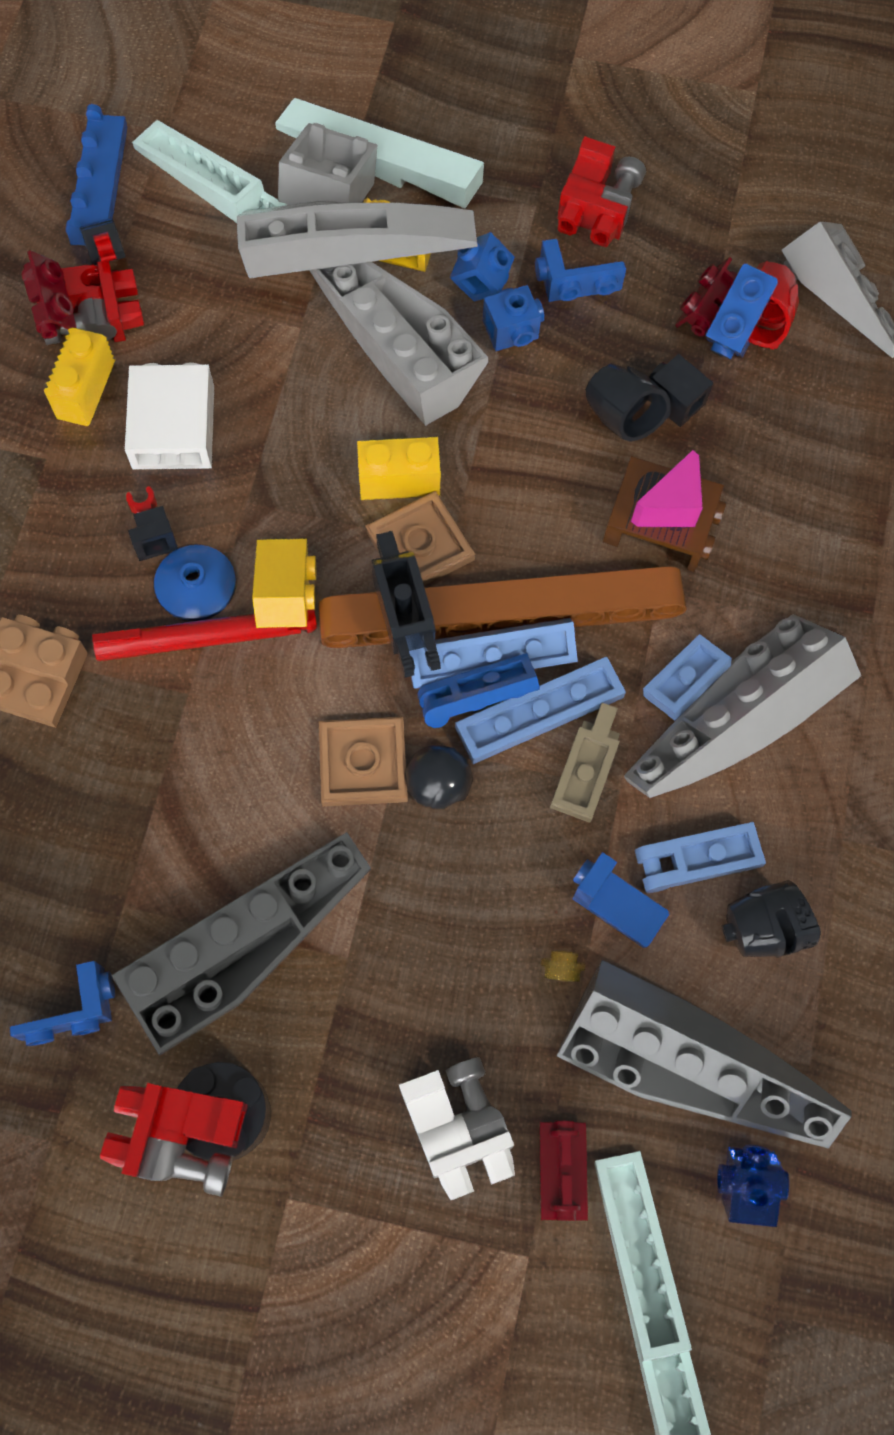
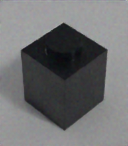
[648,354,713,427]

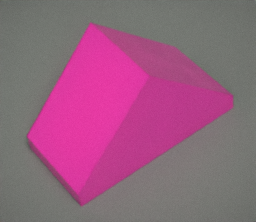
[631,450,703,527]

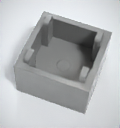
[278,123,378,205]

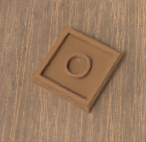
[365,491,475,586]
[319,717,408,807]

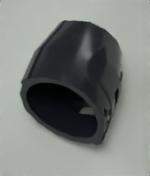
[585,363,671,442]
[721,880,821,958]

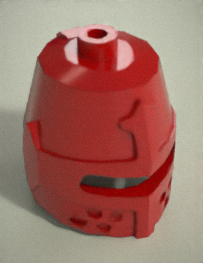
[748,261,799,349]

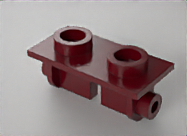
[21,250,77,339]
[675,257,737,337]
[540,1121,588,1221]

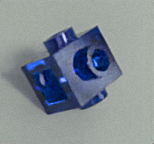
[717,1144,789,1227]

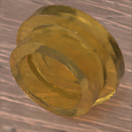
[541,950,586,982]

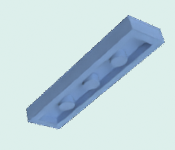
[409,618,578,689]
[455,657,626,764]

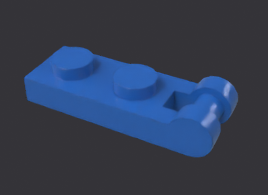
[418,653,540,728]

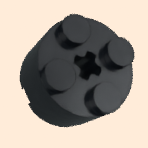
[177,1062,271,1161]

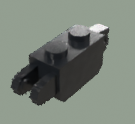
[371,531,441,678]

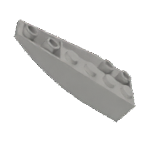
[237,201,478,278]
[309,262,488,426]
[624,614,861,798]

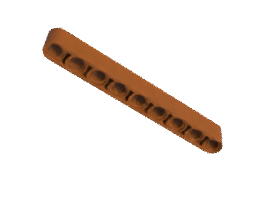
[318,567,687,648]

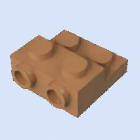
[0,615,88,728]

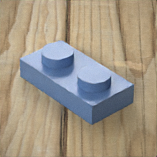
[643,634,732,721]

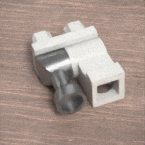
[399,1057,515,1200]

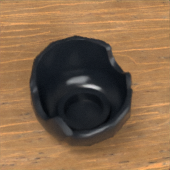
[404,744,473,809]

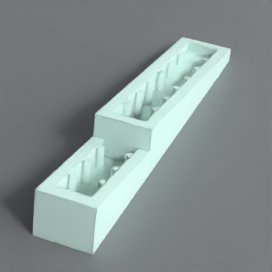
[276,98,484,209]
[132,120,287,223]
[594,1151,711,1435]

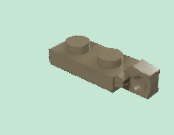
[550,703,620,823]

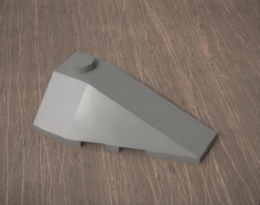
[782,221,894,358]

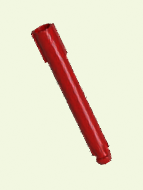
[92,610,317,661]

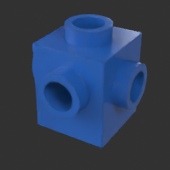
[450,232,515,302]
[482,285,544,352]

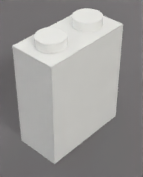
[125,362,214,470]

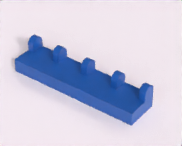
[65,104,128,246]

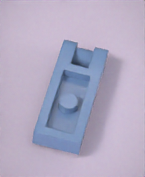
[634,822,766,893]

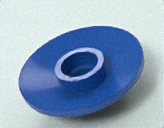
[154,545,236,621]

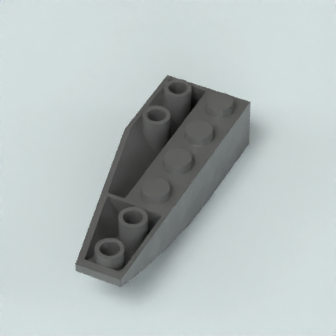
[112,832,371,1056]
[557,960,852,1149]

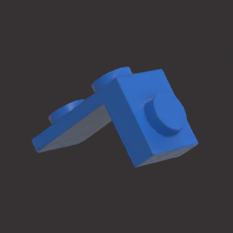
[535,239,626,302]
[706,264,778,360]
[572,852,669,948]
[10,961,115,1046]

